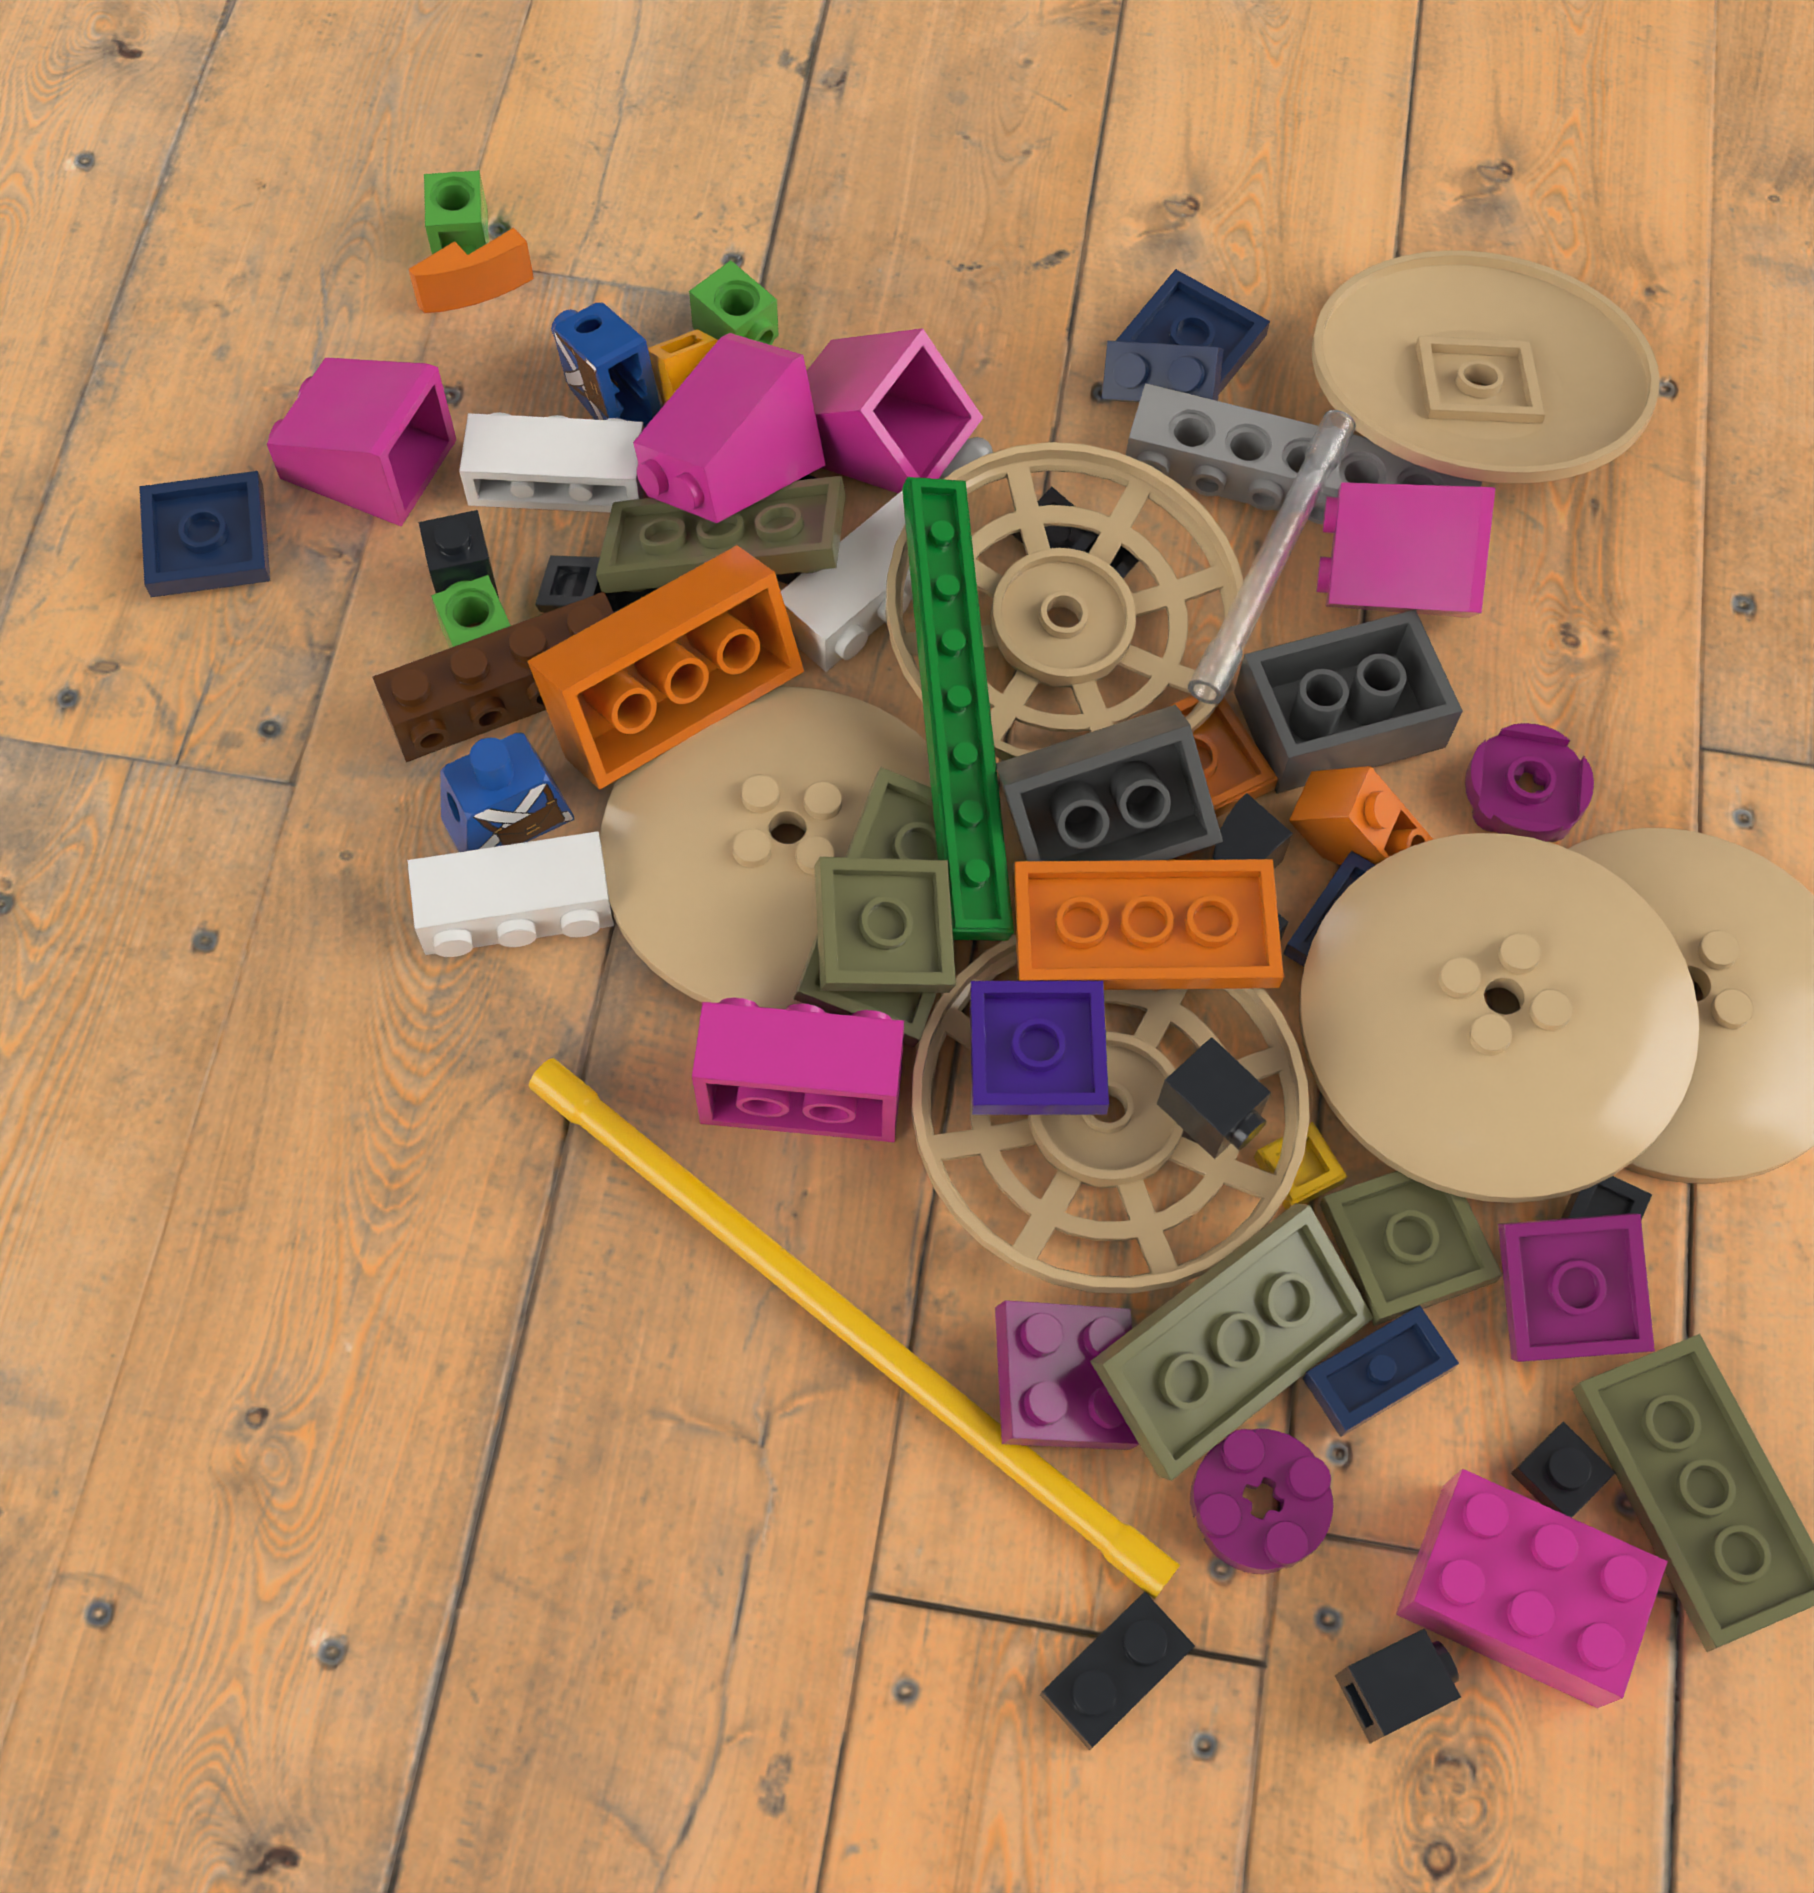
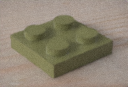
[814,857,956,993]
[1319,1171,1503,1326]

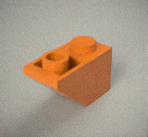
[1289,766,1433,865]

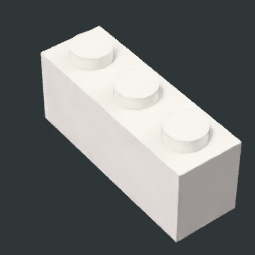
[459,412,644,513]
[781,491,913,672]
[407,831,614,957]

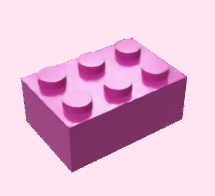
[692,997,904,1142]
[1396,1469,1668,1708]

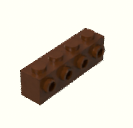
[372,592,614,762]

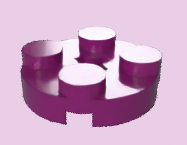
[1465,723,1594,842]
[1190,1428,1334,1575]

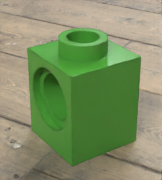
[424,170,489,255]
[689,260,779,345]
[431,575,511,648]

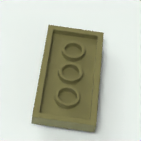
[596,476,846,593]
[793,767,954,1047]
[1090,1203,1374,1481]
[1572,1334,1814,1652]

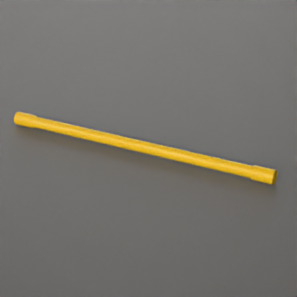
[529,1058,1180,1599]

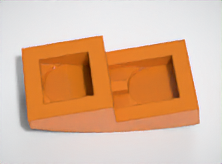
[408,228,534,313]

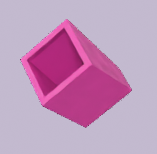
[807,328,983,493]
[633,333,826,523]
[267,357,457,526]
[1316,482,1496,618]

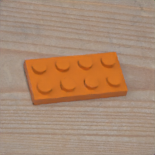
[1013,859,1284,990]

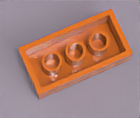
[527,545,804,790]

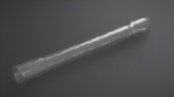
[1188,410,1356,704]

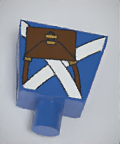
[551,303,661,428]
[440,733,575,852]

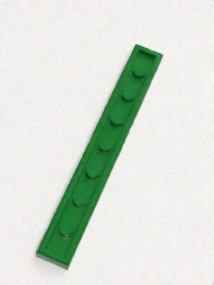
[902,477,1014,941]

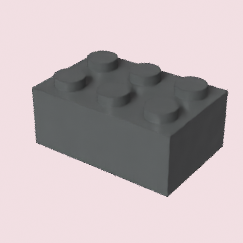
[1234,609,1463,794]
[996,704,1223,861]

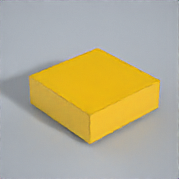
[1254,1122,1348,1210]

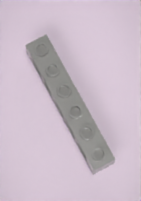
[1126,383,1482,524]

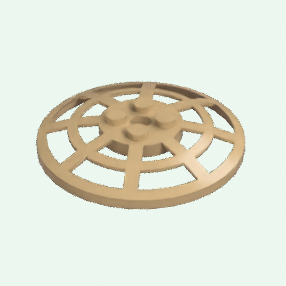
[885,442,1248,760]
[912,933,1310,1294]

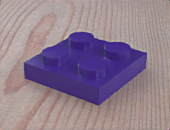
[970,981,1109,1115]

